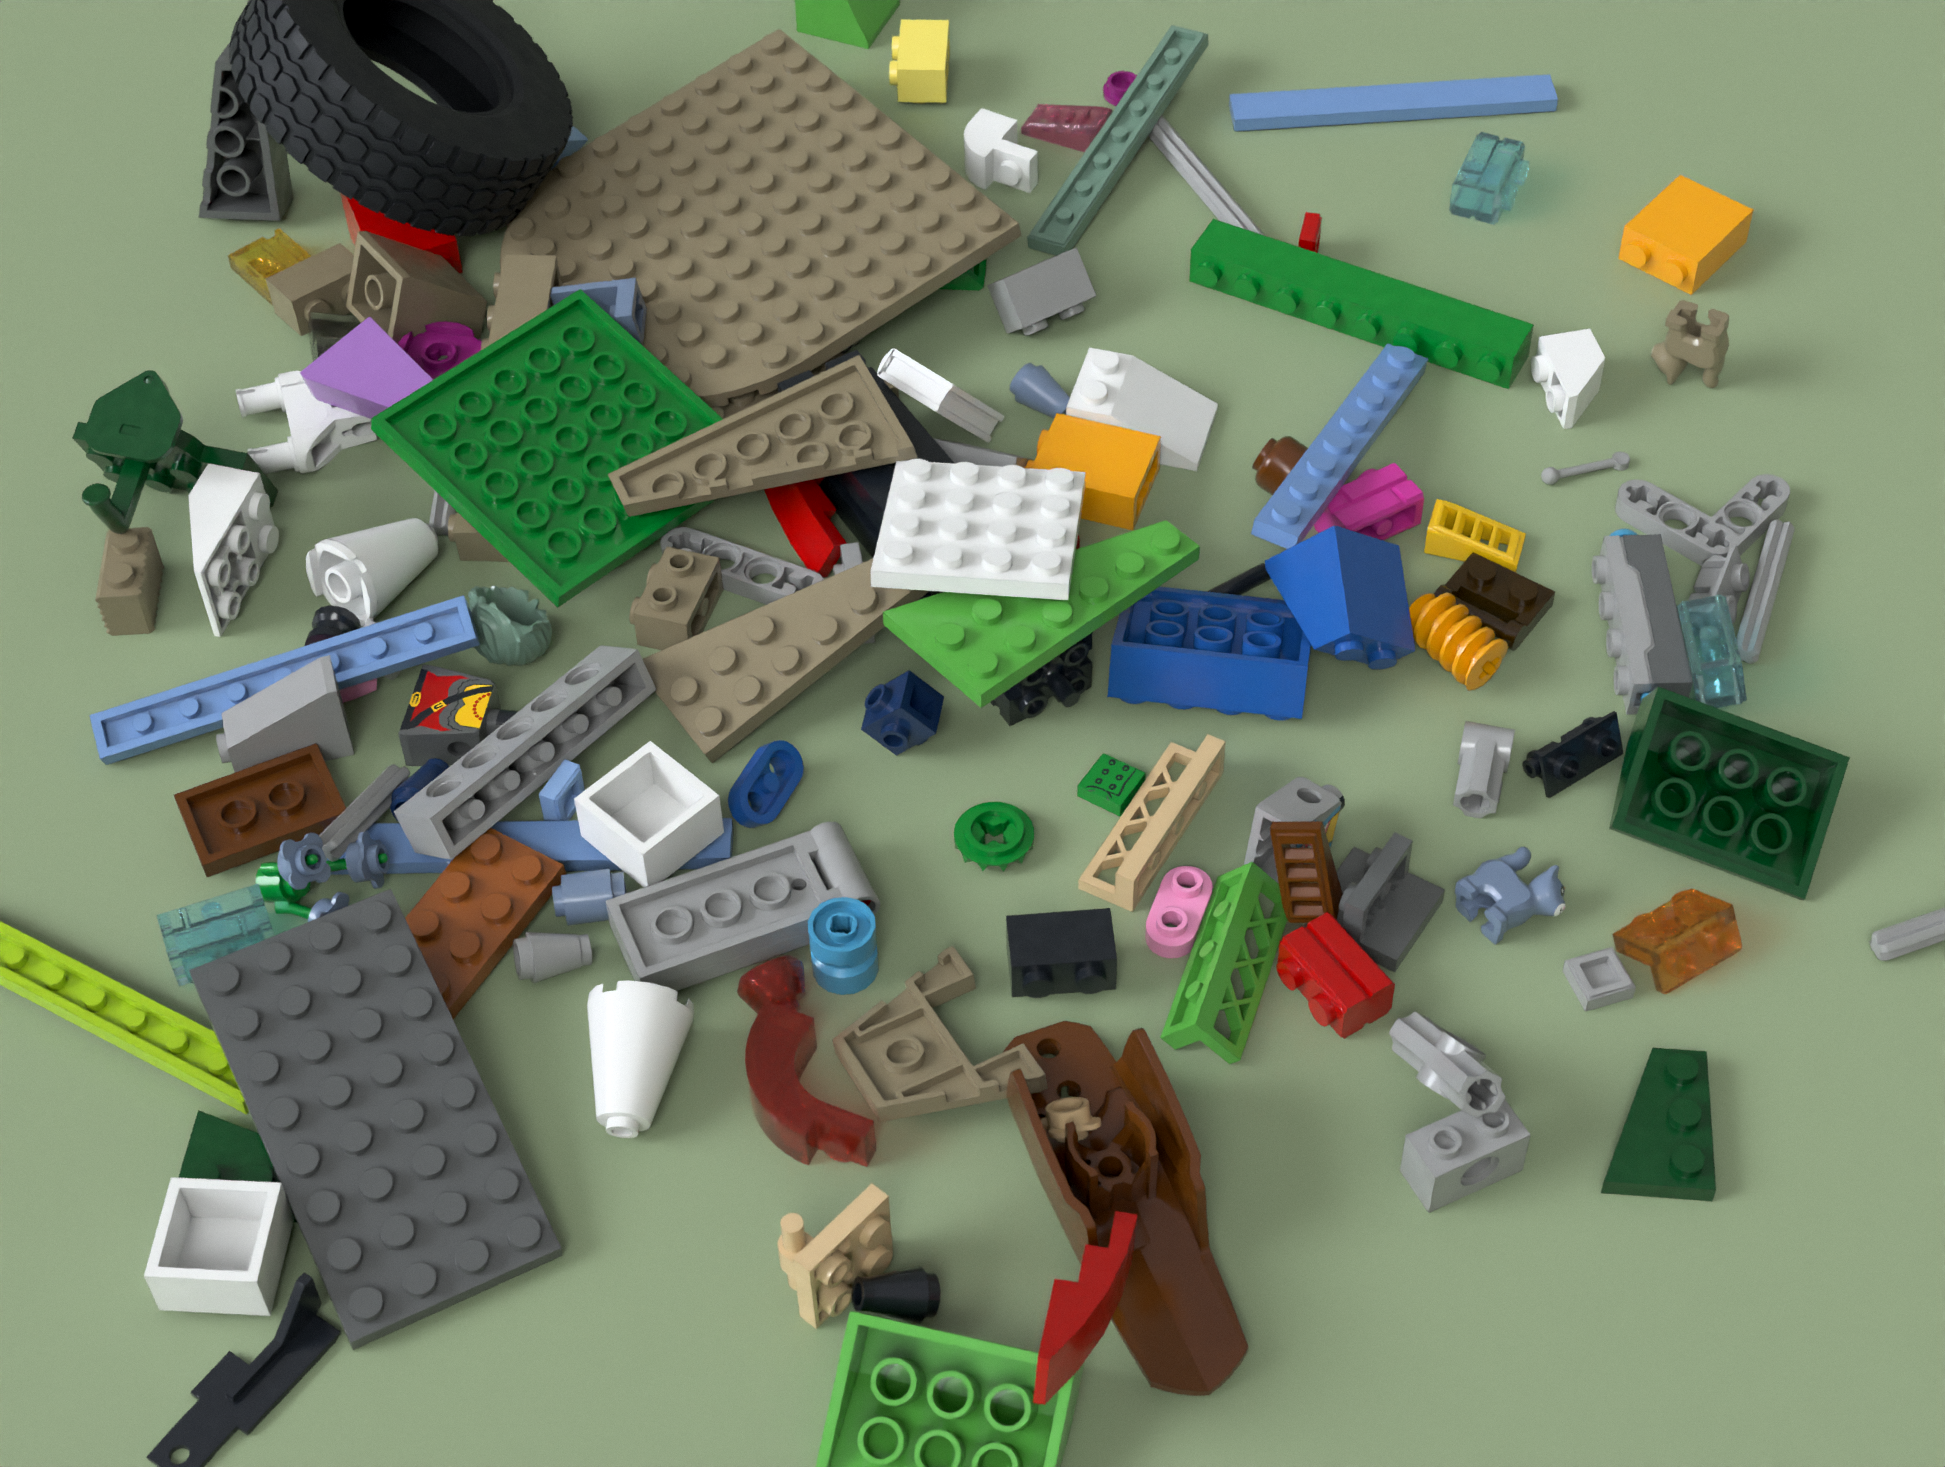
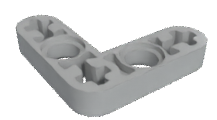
[1615,474,1790,566]

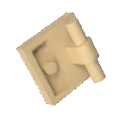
[777,1183,893,1329]

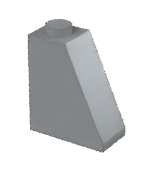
[216,655,354,772]

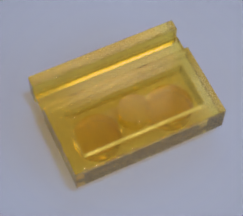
[228,228,312,306]

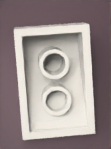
[1066,347,1218,471]

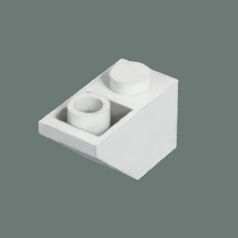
[1531,328,1605,429]

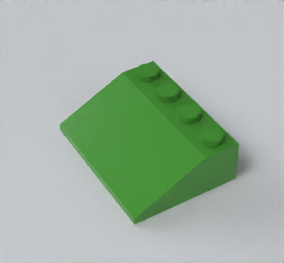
[815,1311,1085,1467]

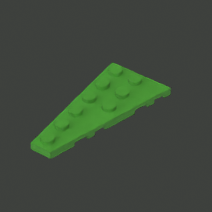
[883,520,1200,708]

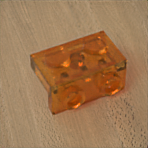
[1612,888,1742,994]

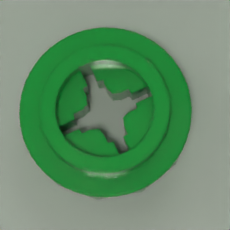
[954,802,1034,872]

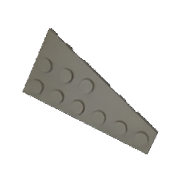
[643,558,929,763]

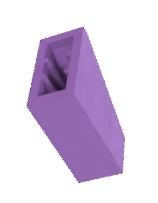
[300,316,433,419]

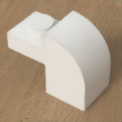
[964,108,1038,193]

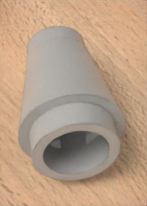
[513,932,592,984]

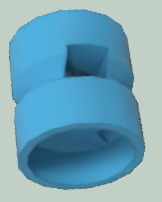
[808,897,879,995]

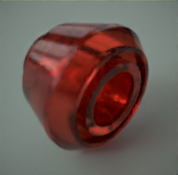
[737,955,806,1022]

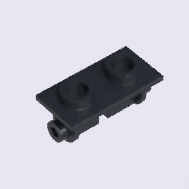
[1522,711,1624,798]

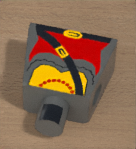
[398,664,518,766]

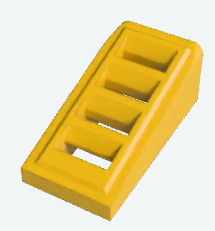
[1424,499,1526,572]

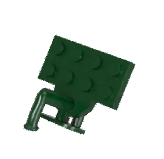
[72,370,278,534]

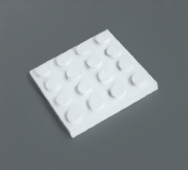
[871,459,1085,600]

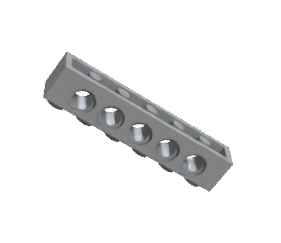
[394,645,656,860]

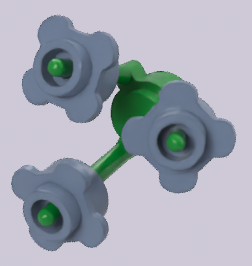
[255,831,389,922]

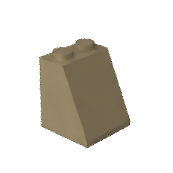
[346,231,487,344]

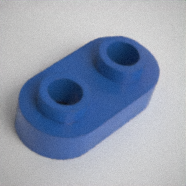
[728,740,804,828]

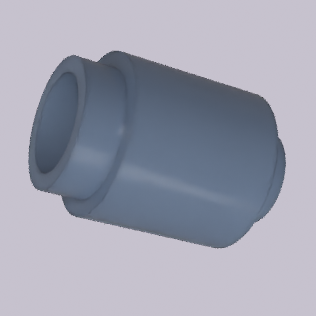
[552,868,627,926]

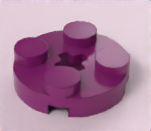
[398,322,482,380]

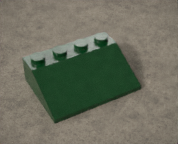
[1609,686,1850,900]

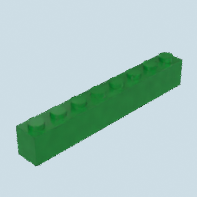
[1189,219,1534,389]

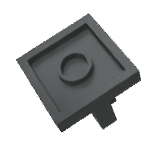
[1304,832,1445,972]

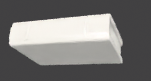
[877,348,1005,443]

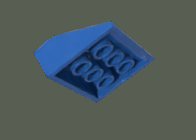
[1107,586,1311,721]

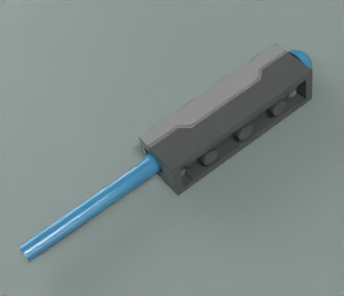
[1592,529,1693,715]

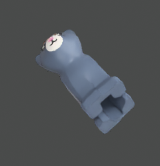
[1454,847,1566,945]

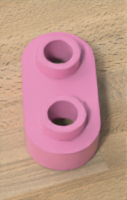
[1145,866,1213,958]

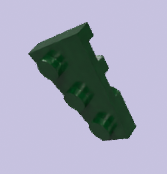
[1601,1048,1716,1202]
[178,1110,297,1222]

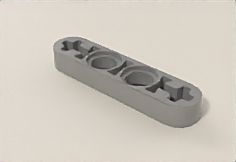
[660,527,824,605]

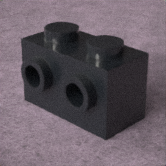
[1006,908,1117,998]

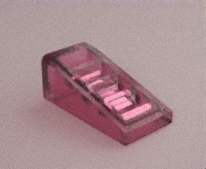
[1021,104,1112,152]

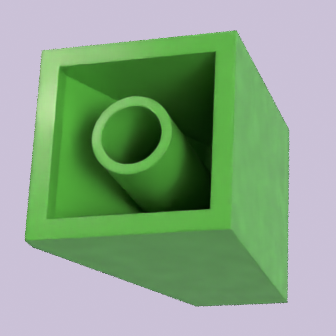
[795,0,900,49]

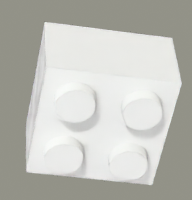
[574,741,724,888]
[144,1177,294,1316]

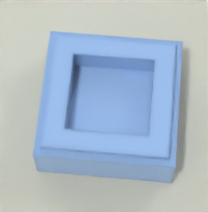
[539,759,585,821]

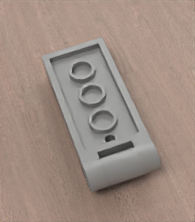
[606,822,880,991]

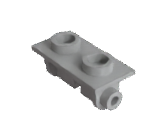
[1682,544,1750,643]

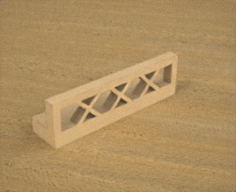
[1078,734,1226,912]

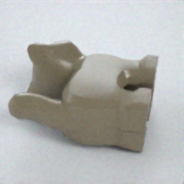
[1651,300,1729,388]

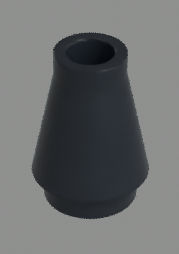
[852,1266,941,1323]

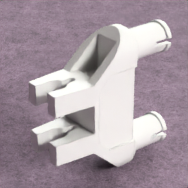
[235,371,377,474]

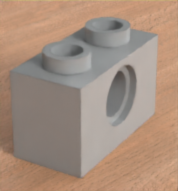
[1400,1099,1530,1213]

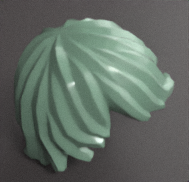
[468,585,552,666]

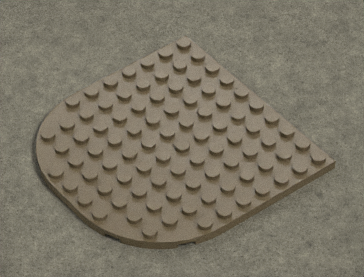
[500,29,1021,407]

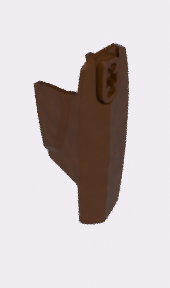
[1003,1021,1249,1396]

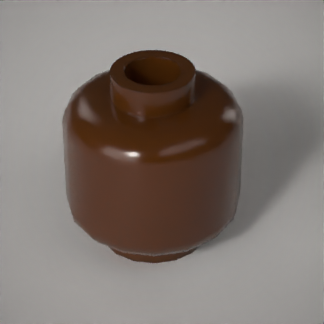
[1252,436,1308,495]

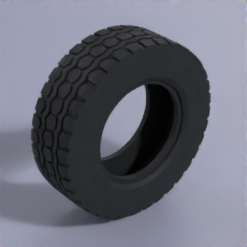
[229,0,573,236]

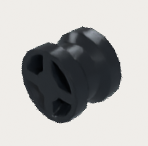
[305,605,361,646]

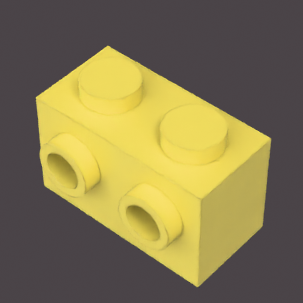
[890,20,950,104]

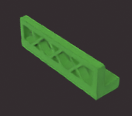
[1160,862,1287,1064]

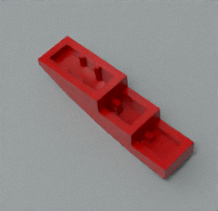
[764,477,847,577]
[1033,1211,1138,1405]

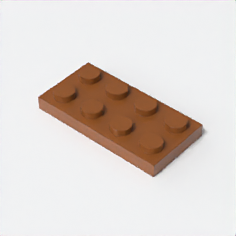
[405,828,566,1019]

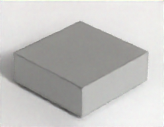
[1563,947,1636,1012]

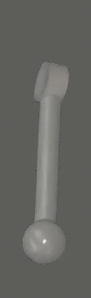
[1541,452,1630,485]

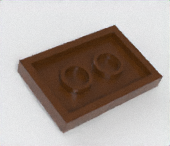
[174,743,346,878]

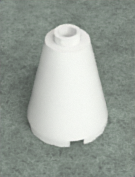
[306,518,438,626]
[587,980,694,1138]

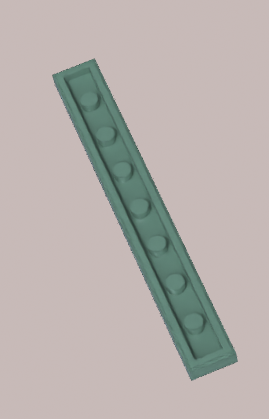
[1027,25,1209,255]

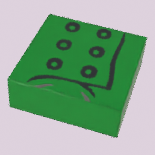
[1077,753,1146,817]

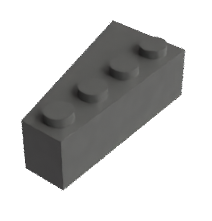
[199,42,293,221]

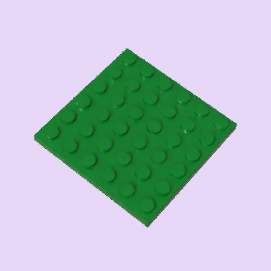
[371,289,723,608]

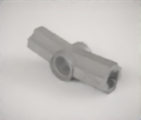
[1389,1011,1506,1119]

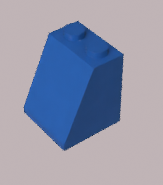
[1265,525,1415,670]

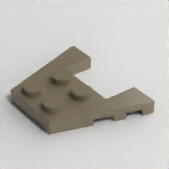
[832,946,1048,1122]

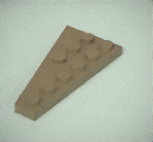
[608,355,918,517]

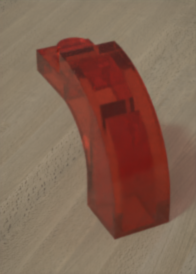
[745,1000,876,1167]

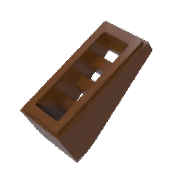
[1270,821,1343,923]

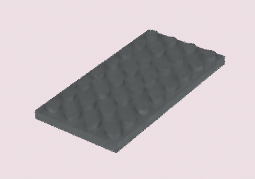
[189,889,562,1350]

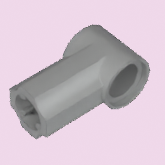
[1453,721,1515,818]

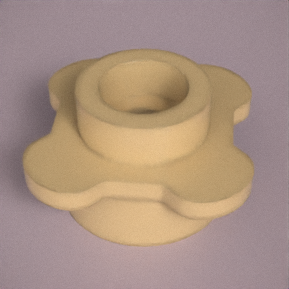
[1041,1097,1101,1143]

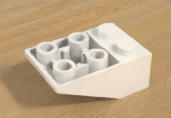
[188,463,279,637]

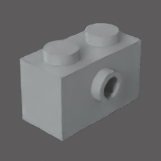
[987,247,1096,336]

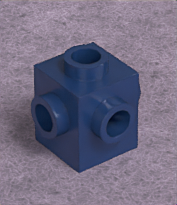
[861,670,944,756]

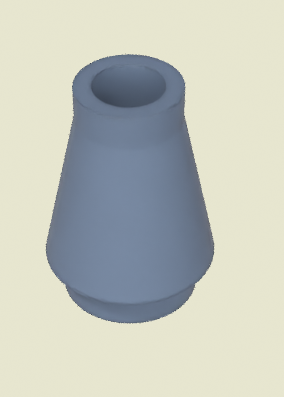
[1010,363,1070,418]

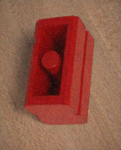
[1276,912,1395,1039]

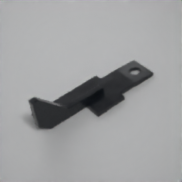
[147,1272,341,1467]

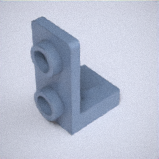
[550,278,647,345]

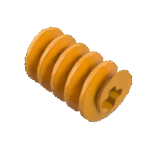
[1409,592,1508,691]

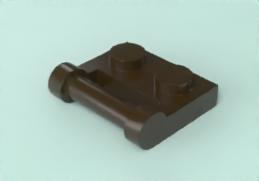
[1434,552,1555,651]

